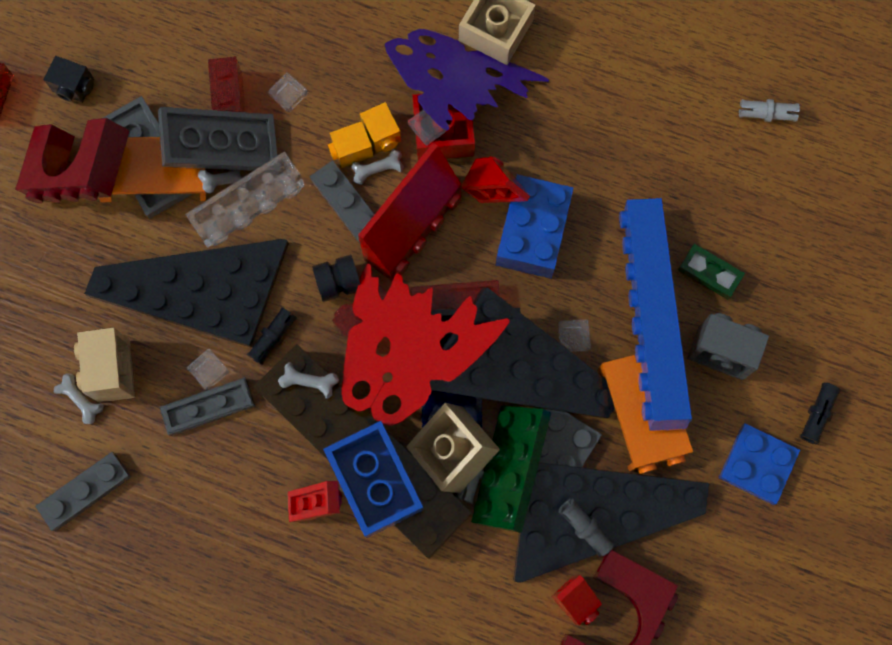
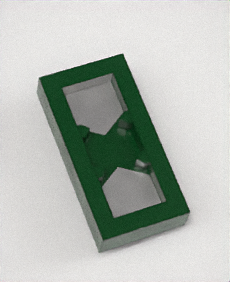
[678,243,745,300]

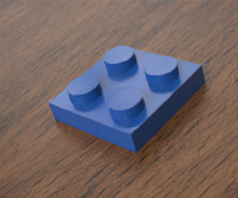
[719,423,800,505]

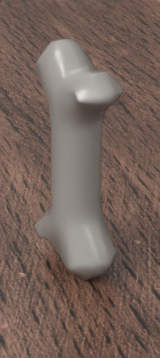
[352,149,404,185]
[198,170,245,193]
[278,362,339,399]
[53,374,104,424]

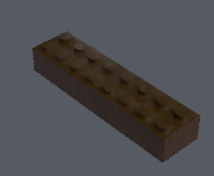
[254,344,471,559]

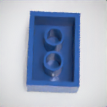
[495,174,574,279]
[323,421,424,538]

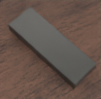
[159,377,255,436]

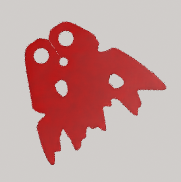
[342,264,510,426]

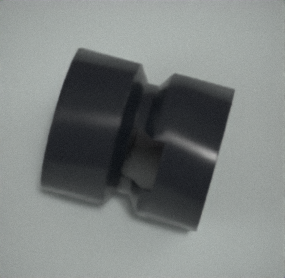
[312,254,360,302]

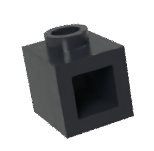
[43,55,94,103]

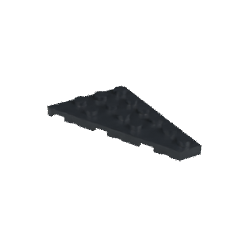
[84,239,289,348]
[430,287,615,418]
[513,462,709,583]

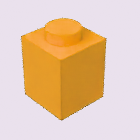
[360,102,401,153]
[327,121,373,168]

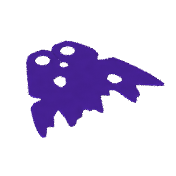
[385,29,549,131]

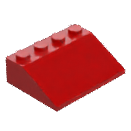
[358,143,462,281]

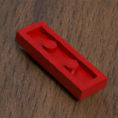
[288,481,342,522]

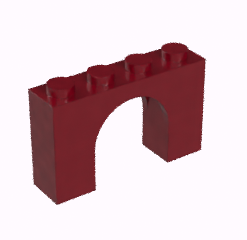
[15,118,130,204]
[560,550,679,645]

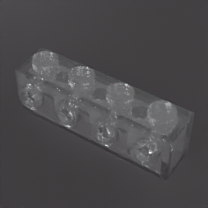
[185,151,304,248]

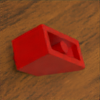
[551,575,602,626]

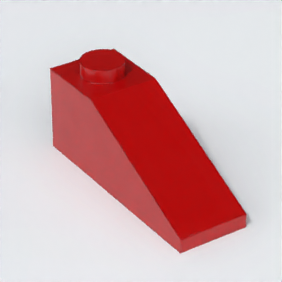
[461,156,530,203]

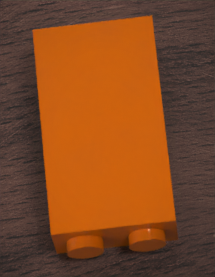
[99,137,206,202]
[597,355,693,474]

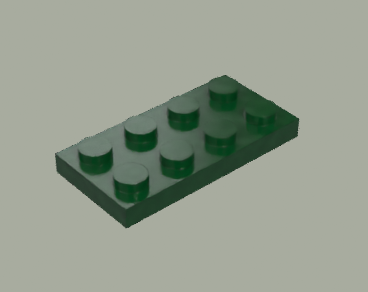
[471,406,552,533]

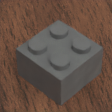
[687,313,769,380]

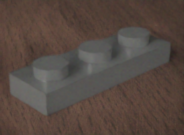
[309,160,375,244]
[35,452,131,532]

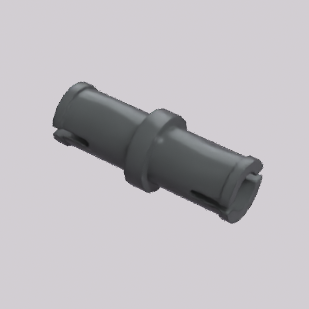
[558,498,614,556]

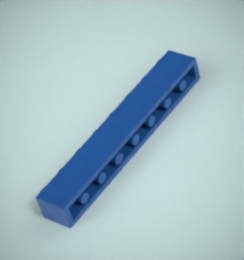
[619,198,692,431]

